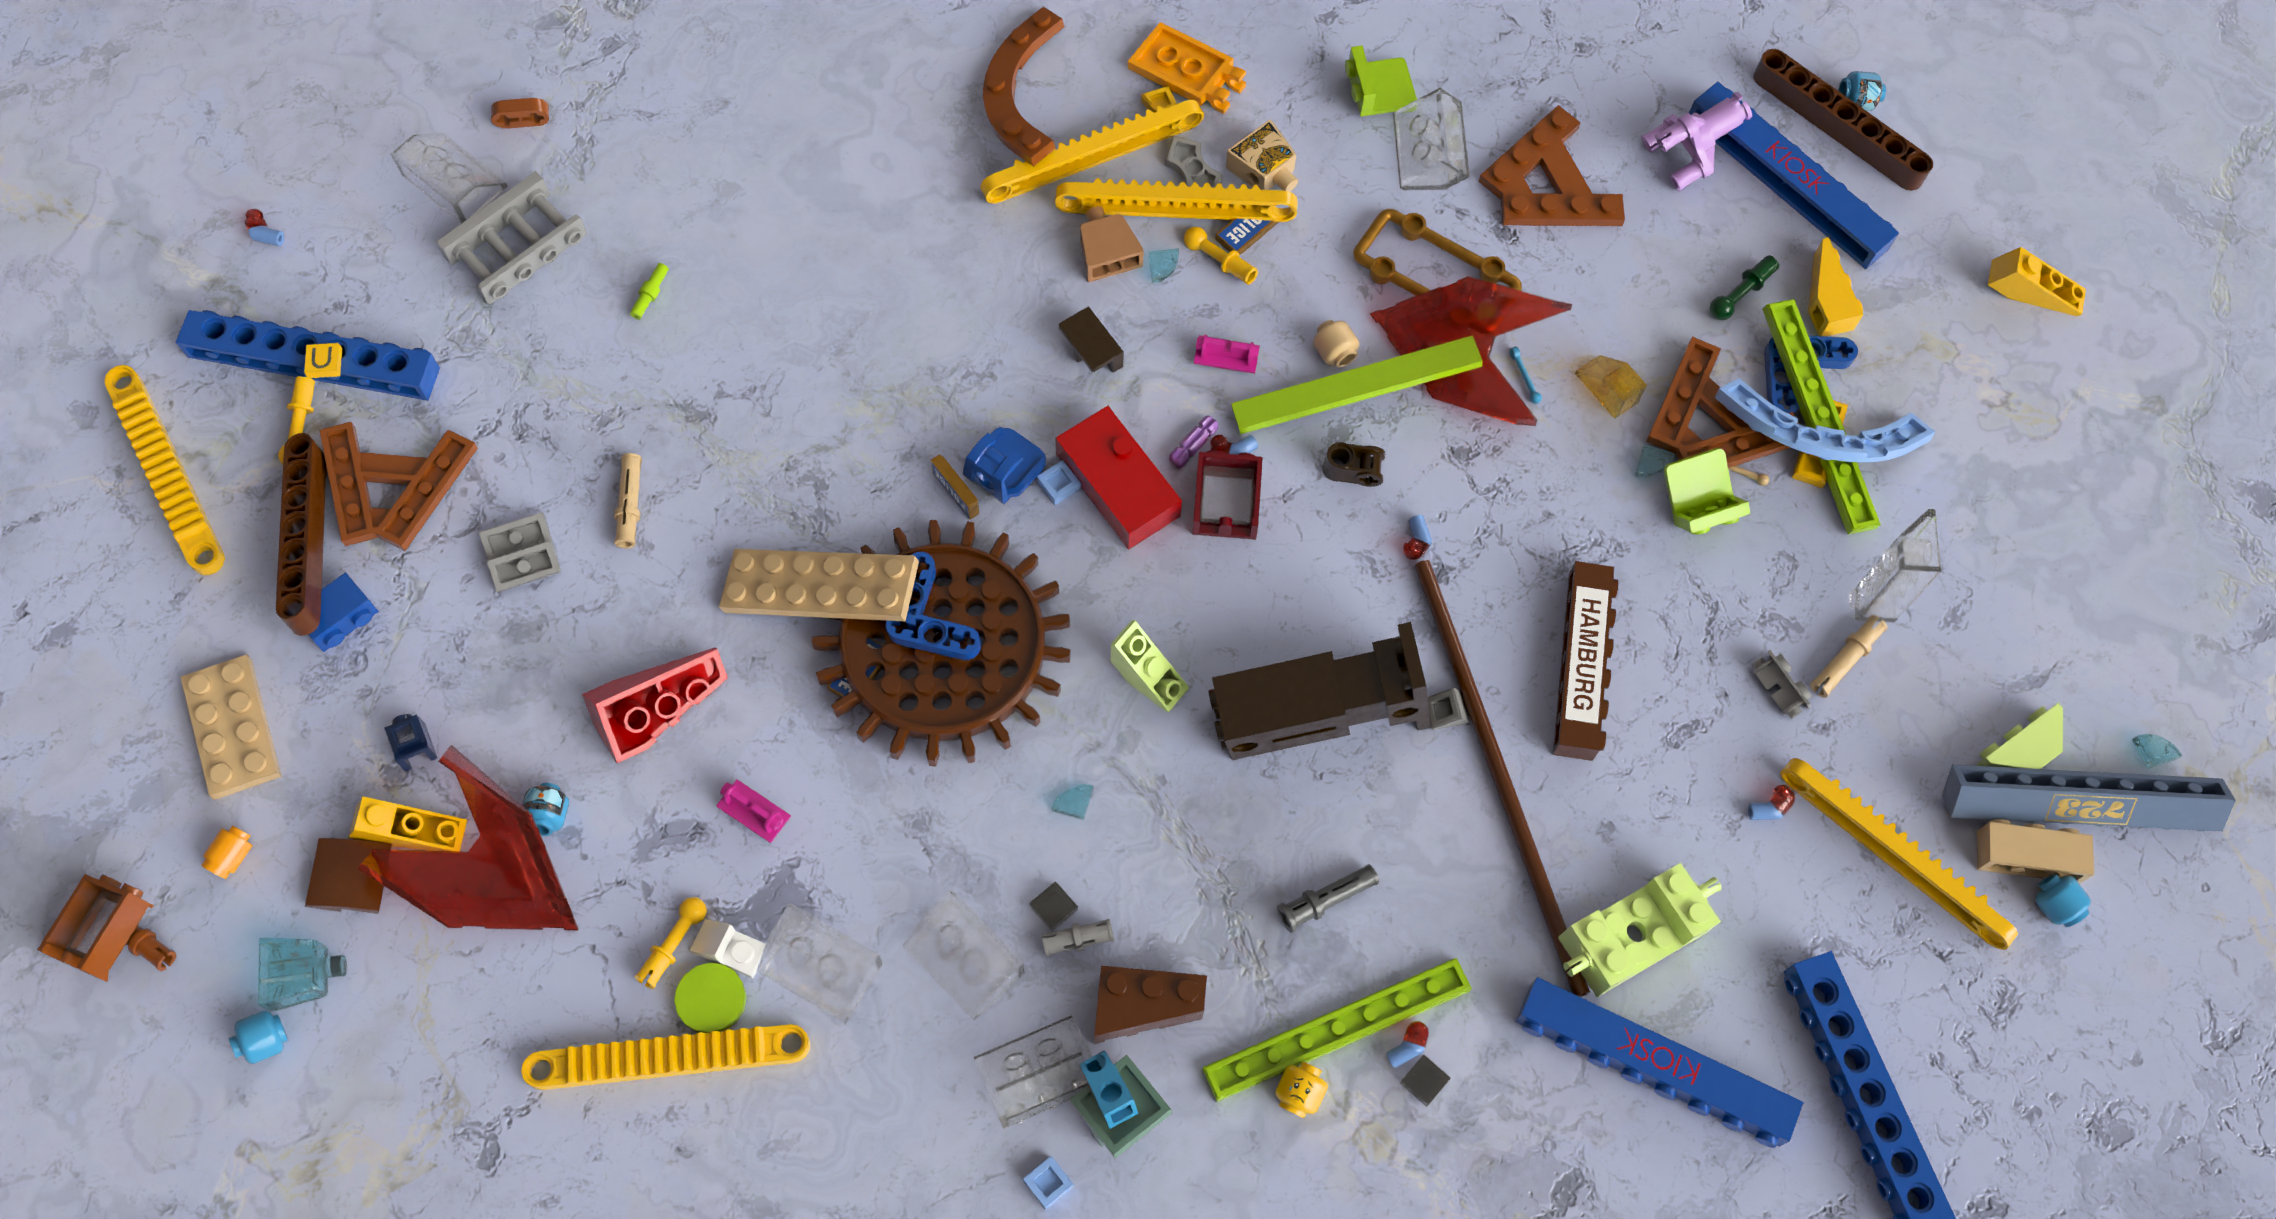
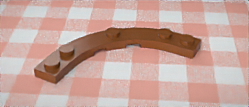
[983,6,1065,167]

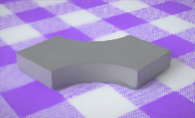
[1165,136,1223,188]

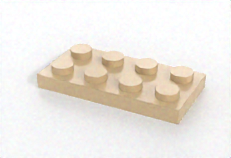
[181,654,282,800]

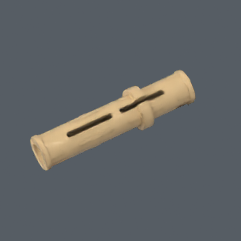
[614,453,642,549]
[1810,615,1887,698]

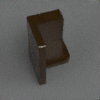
[1059,306,1124,373]

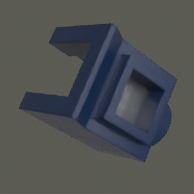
[384,714,438,772]

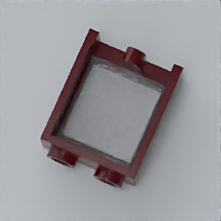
[1192,450,1263,540]

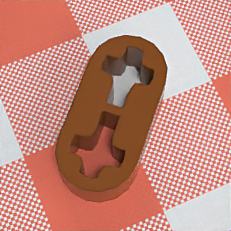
[491,98,549,129]

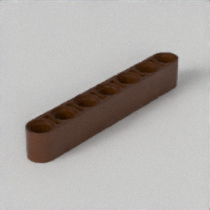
[1753,49,1933,191]
[276,433,326,636]

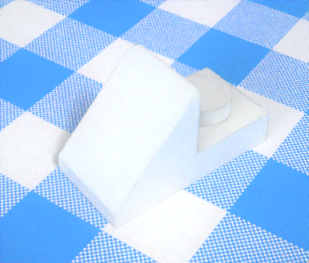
[690,919,769,979]

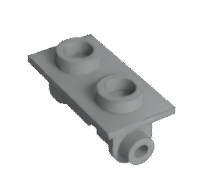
[1752,650,1812,719]

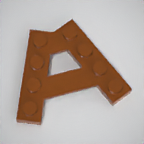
[1478,105,1625,226]
[1646,336,1799,468]
[319,422,478,551]

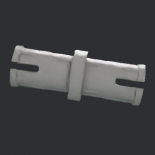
[1042,919,1114,956]

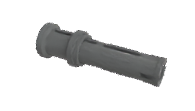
[1277,864,1379,933]

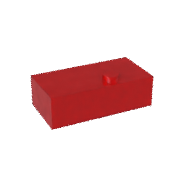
[1055,406,1182,550]

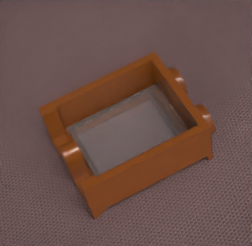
[37,874,154,982]

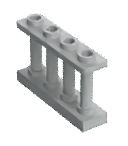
[436,171,587,304]

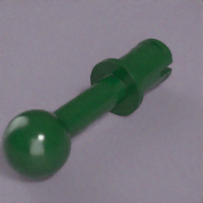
[1709,255,1779,321]

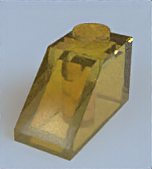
[1575,355,1647,418]

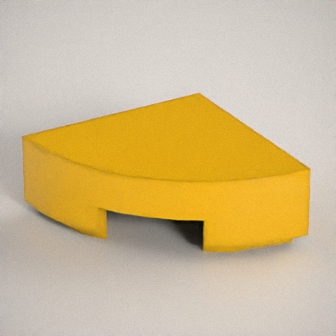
[1141,86,1177,112]

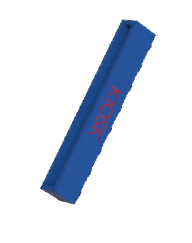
[1689,81,1899,269]
[1515,977,1804,1148]

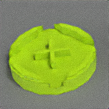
[674,963,747,1033]

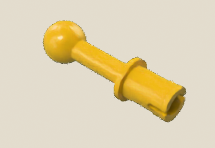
[1183,226,1258,285]
[278,376,315,465]
[634,897,707,989]

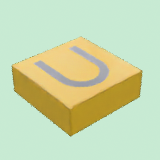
[304,343,342,378]

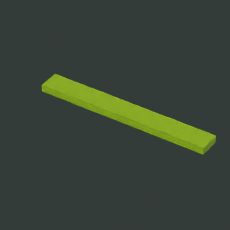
[1762,299,1881,535]
[1231,335,1482,435]
[1202,957,1472,1102]

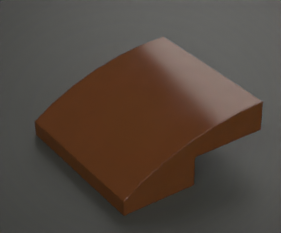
[305,838,392,914]

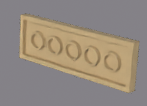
[719,549,919,621]

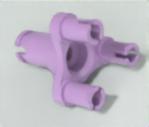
[1641,92,1752,191]

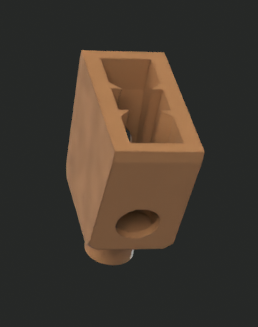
[1080,206,1144,283]

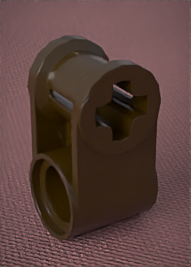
[1322,442,1385,487]

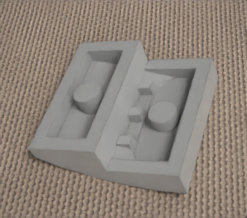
[479,512,561,593]

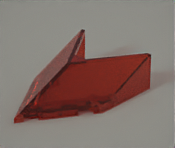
[1370,276,1572,426]
[358,745,579,931]

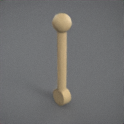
[1728,466,1769,486]

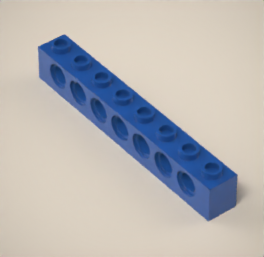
[175,310,440,401]
[1783,951,1956,1219]

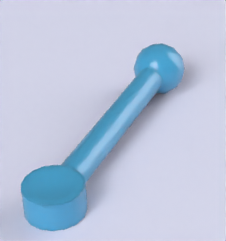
[1510,346,1542,404]

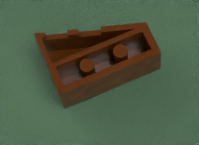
[1094,966,1207,1044]

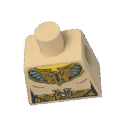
[1226,120,1298,192]

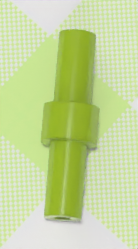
[629,263,669,320]

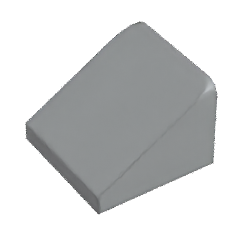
[1428,688,1470,730]

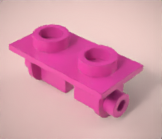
[1194,334,1260,374]
[716,779,791,843]

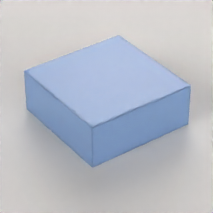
[1037,460,1081,505]
[1023,1156,1074,1210]

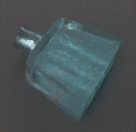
[258,938,347,1012]

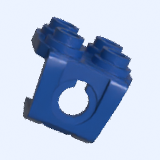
[963,427,1046,504]

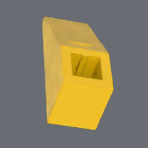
[1808,237,1864,336]
[1988,247,2086,316]
[348,796,467,854]

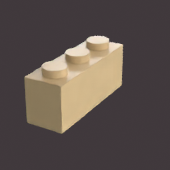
[1977,819,2094,884]

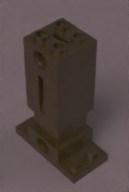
[1208,622,1431,760]

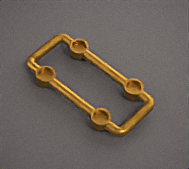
[1353,209,1522,333]

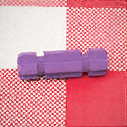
[1169,415,1218,468]

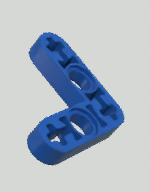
[1764,336,1858,415]
[886,552,981,660]

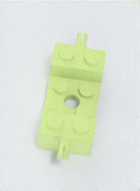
[1558,863,1721,997]

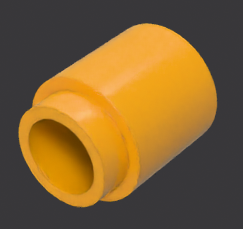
[201,825,253,879]

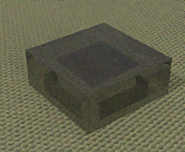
[1029,881,1078,932]
[1400,1054,1451,1107]

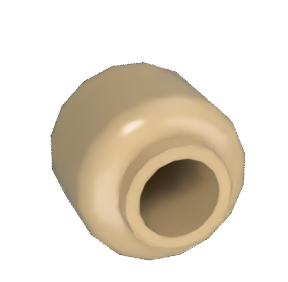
[1313,320,1360,368]

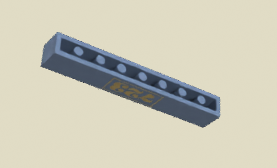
[1942,764,2236,832]

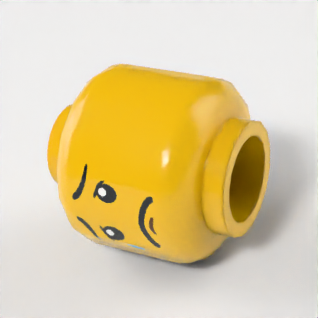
[1275,1061,1328,1118]

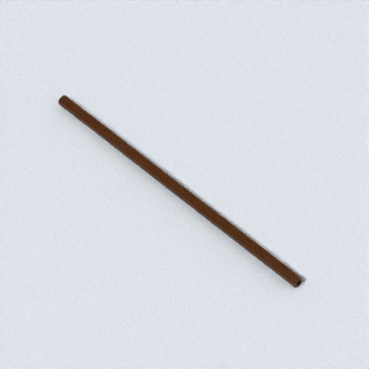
[1415,560,1590,997]

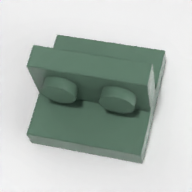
[1070,1055,1172,1159]

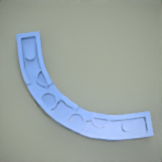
[1715,378,1935,462]

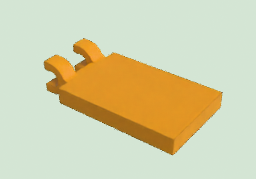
[1128,22,1246,114]

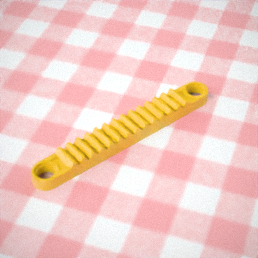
[980,100,1204,204]
[1055,178,1298,222]
[104,365,225,575]
[1780,758,2018,950]
[521,1024,810,1090]

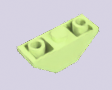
[1110,620,1189,712]
[1976,703,2063,769]

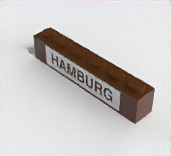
[1553,561,1618,761]

